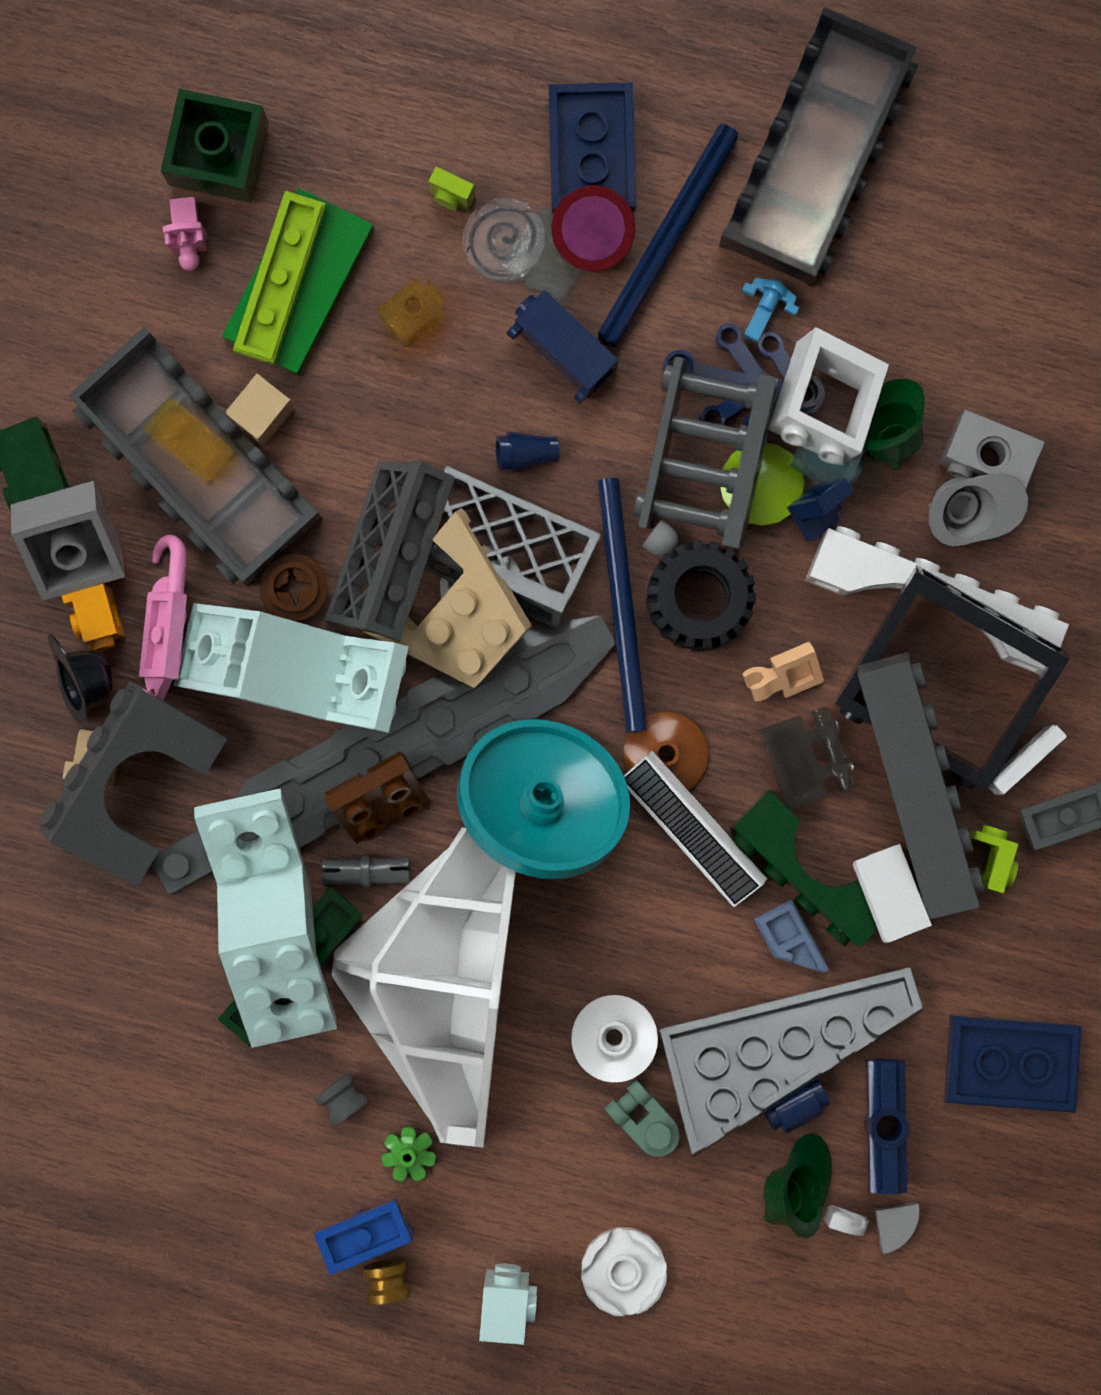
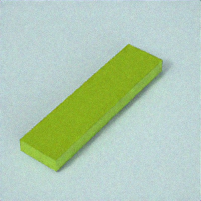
[233,191,327,366]

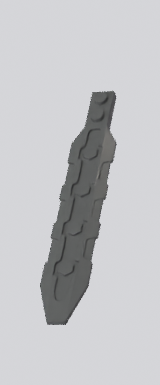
[152,615,616,895]

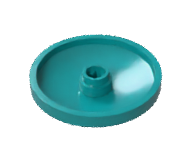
[457,719,630,879]

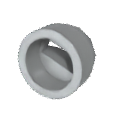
[642,519,678,556]

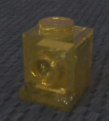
[376,277,445,349]

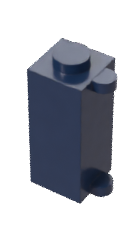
[506,290,618,404]

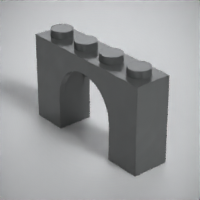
[39,681,227,887]

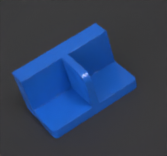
[314,1198,415,1275]

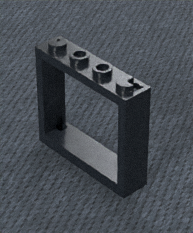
[835,565,1070,791]

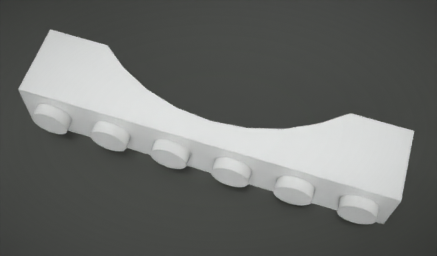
[805,526,1069,675]

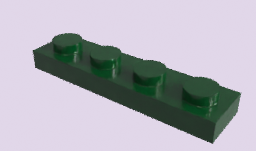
[218,887,364,1047]

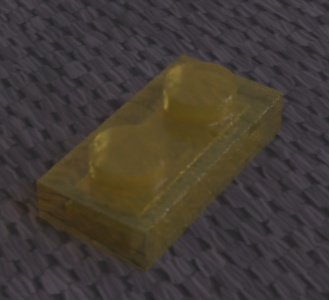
[143,397,237,486]

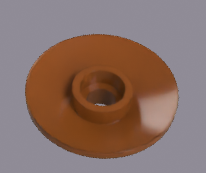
[623,712,708,790]

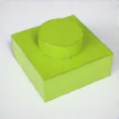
[429,167,476,211]

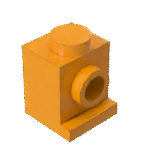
[61,584,125,652]

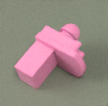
[163,197,208,271]

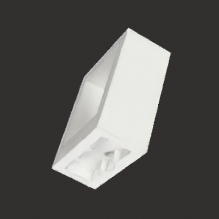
[768,327,889,465]

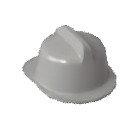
[929,473,1028,546]

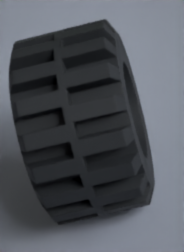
[646,540,756,652]

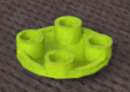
[720,443,804,526]

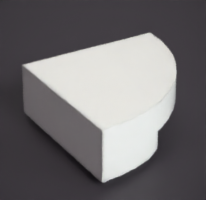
[823,1205,869,1236]

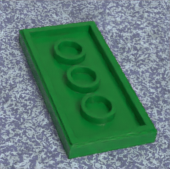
[222,188,374,376]

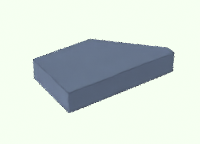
[753,899,829,973]

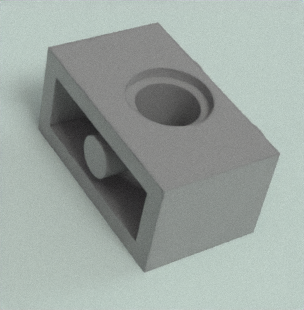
[939,410,1044,489]

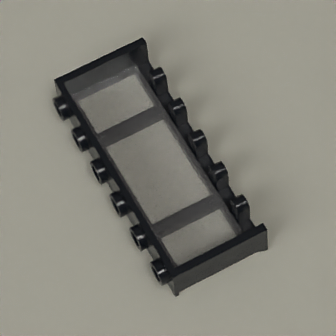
[719,7,918,287]

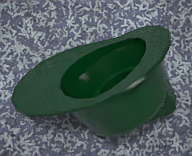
[863,379,925,470]
[763,1133,832,1238]

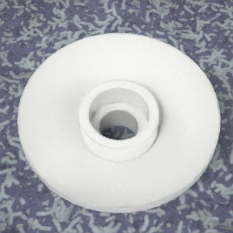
[571,995,658,1082]

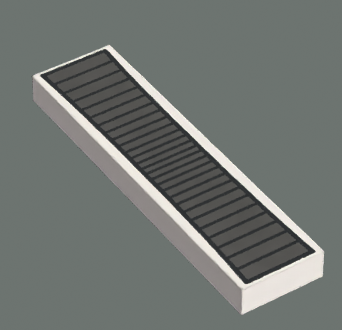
[624,751,767,907]

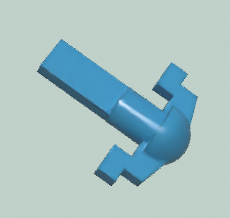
[742,278,799,343]

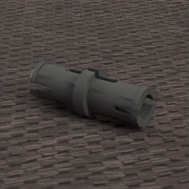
[322,854,410,888]

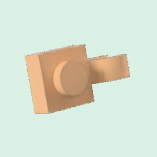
[742,642,824,702]

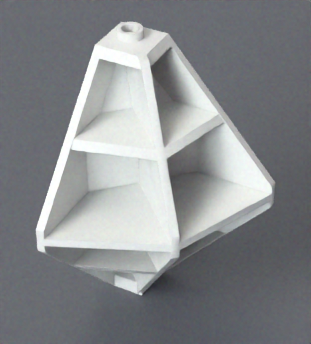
[332,827,516,1148]

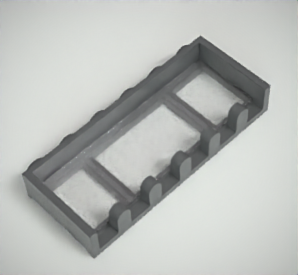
[68,326,323,587]

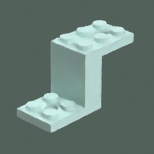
[173,603,409,733]
[194,788,337,1048]

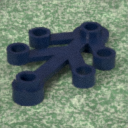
[663,324,825,426]

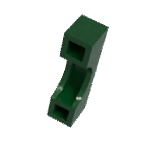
[730,790,877,948]

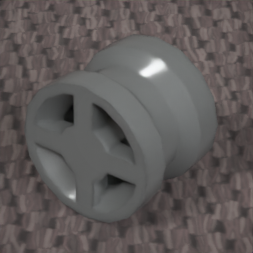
[314,1073,369,1126]

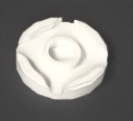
[581,1227,667,1316]

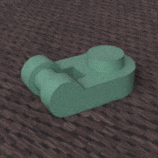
[604,1078,680,1157]

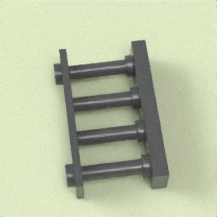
[634,357,780,548]

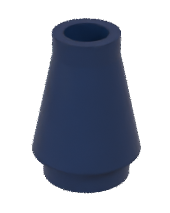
[496,431,559,474]

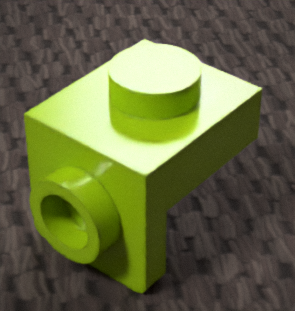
[969,825,1018,893]

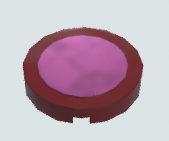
[551,185,636,272]

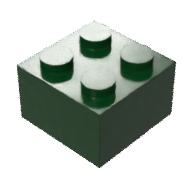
[161,89,269,203]

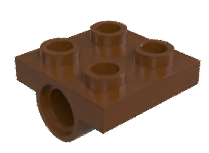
[325,751,431,844]

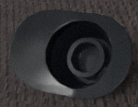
[48,634,112,723]

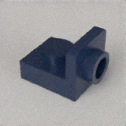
[787,478,853,541]

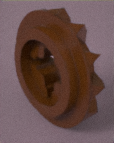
[260,553,328,622]

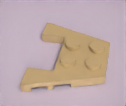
[363,508,532,688]

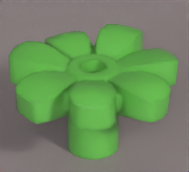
[381,1126,437,1182]

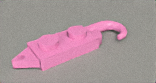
[139,535,187,700]

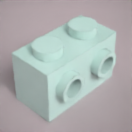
[479,1263,537,1345]

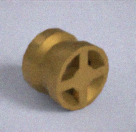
[363,1259,411,1305]

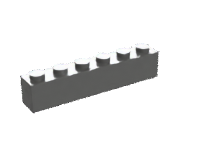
[858,652,985,920]

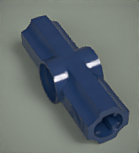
[864,1058,910,1195]

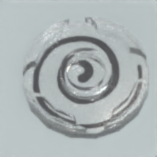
[463,198,547,283]

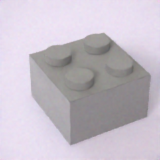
[11,481,125,601]

